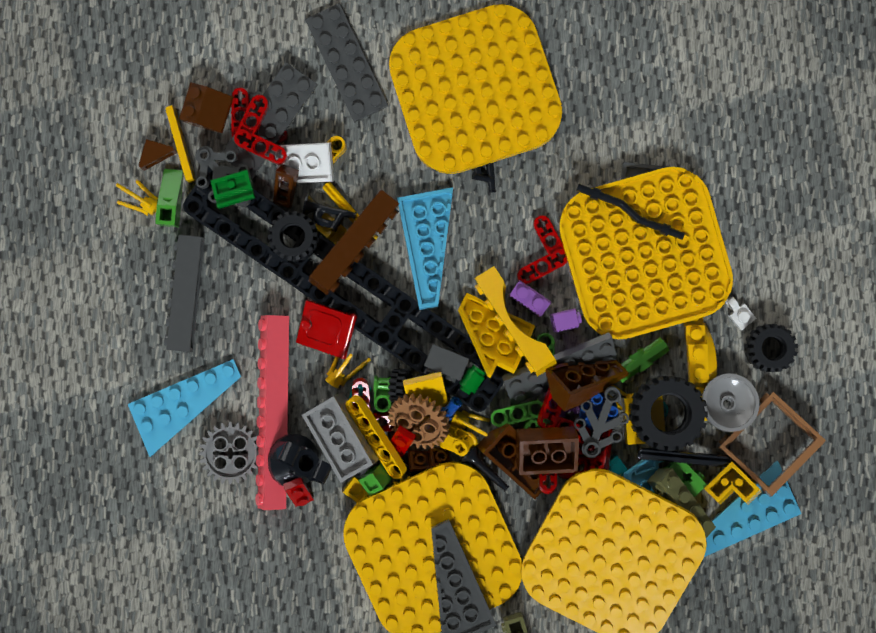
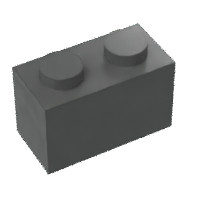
[424,344,469,382]

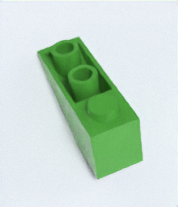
[155,169,184,227]

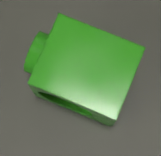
[358,463,392,496]

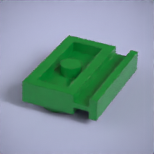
[210,170,256,209]

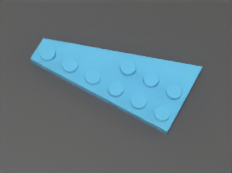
[397,187,453,310]
[128,359,242,457]
[704,460,802,557]

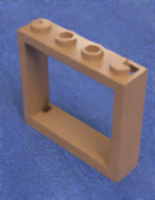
[718,392,826,497]

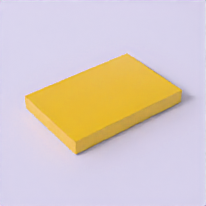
[403,372,448,420]

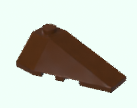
[545,360,629,411]
[477,424,548,499]

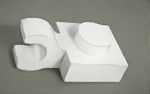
[725,297,757,330]

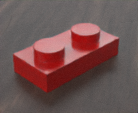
[390,426,416,458]
[283,478,314,507]

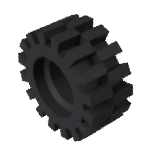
[388,369,413,403]

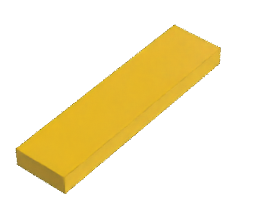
[165,105,196,183]

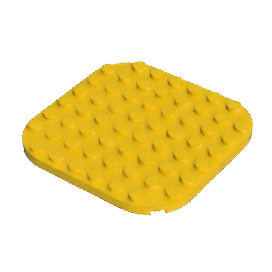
[389,4,562,174]
[559,167,733,339]
[343,462,522,633]
[521,468,707,633]

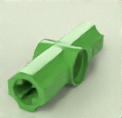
[620,337,670,383]

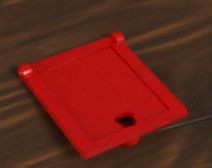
[296,300,357,359]

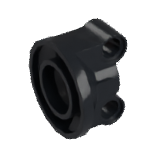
[268,434,332,486]

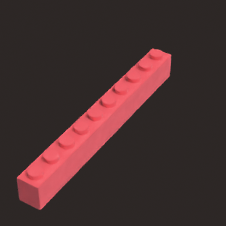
[255,315,289,510]

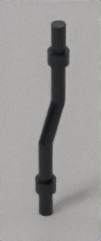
[576,184,685,240]

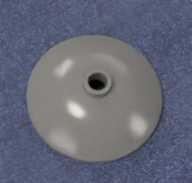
[702,374,759,432]

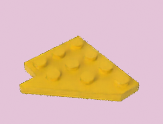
[458,293,535,378]

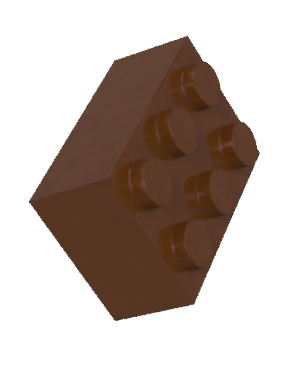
[516,426,579,475]

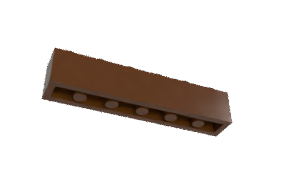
[309,190,399,295]

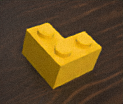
[704,462,762,505]

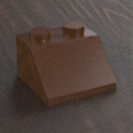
[179,82,234,133]

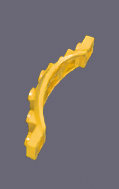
[683,317,717,421]

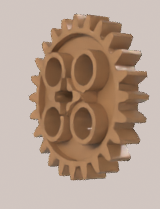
[388,393,450,449]

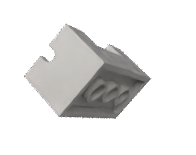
[302,392,379,483]

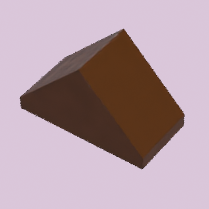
[139,139,178,171]

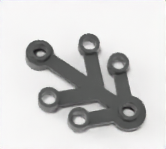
[196,146,251,207]
[573,386,629,458]

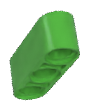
[490,400,543,427]

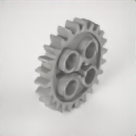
[198,421,258,485]

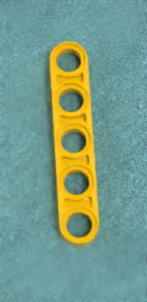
[345,395,407,479]

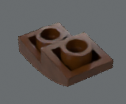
[408,448,450,472]

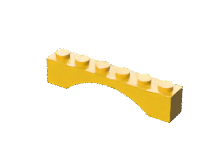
[475,266,557,377]

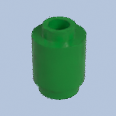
[459,365,485,395]

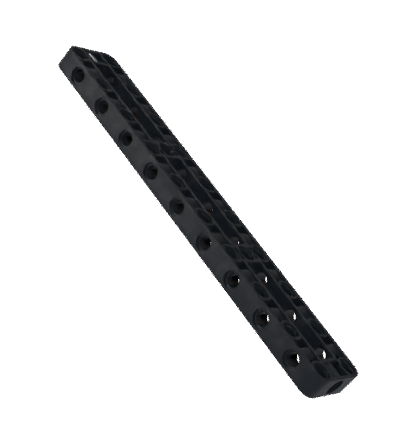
[183,167,510,412]

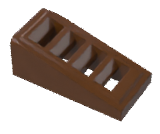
[273,165,299,209]

